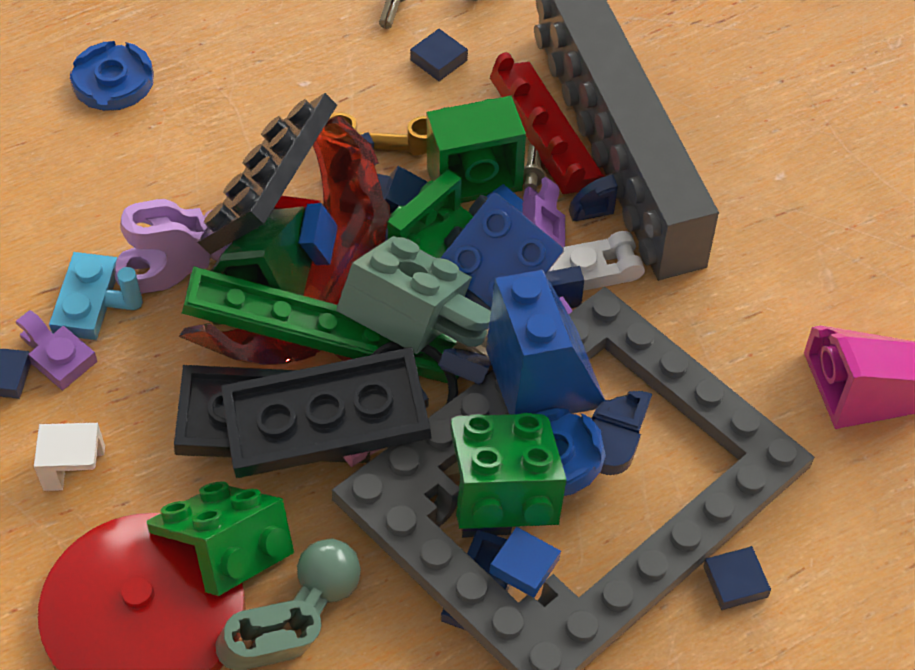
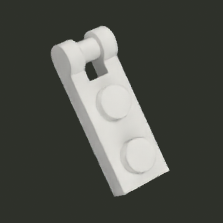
[549,231,645,291]

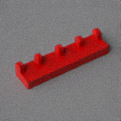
[490,52,604,194]

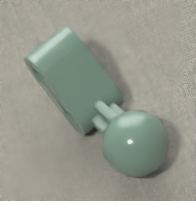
[215,538,361,670]

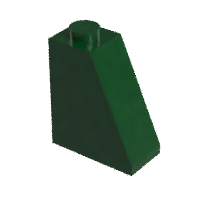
[210,207,312,325]

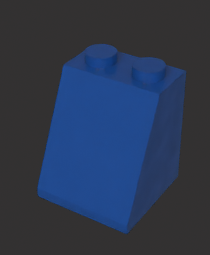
[486,270,605,415]

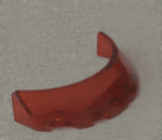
[179,116,391,365]

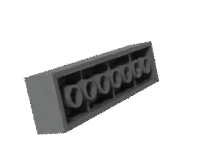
[534,0,719,281]

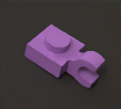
[523,177,565,247]
[16,310,97,391]

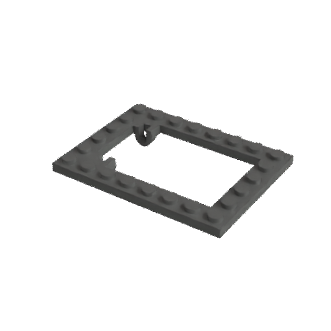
[332,287,815,670]

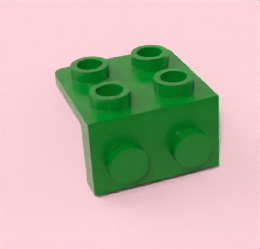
[387,169,473,258]
[450,413,567,529]
[146,481,294,596]

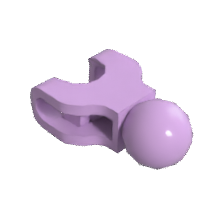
[114,199,232,294]

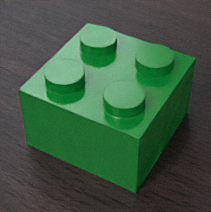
[426,95,526,203]

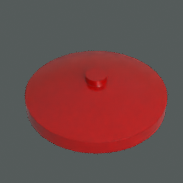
[38,513,246,670]

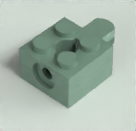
[336,236,491,354]

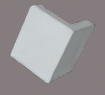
[34,423,105,491]

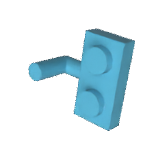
[49,252,143,340]

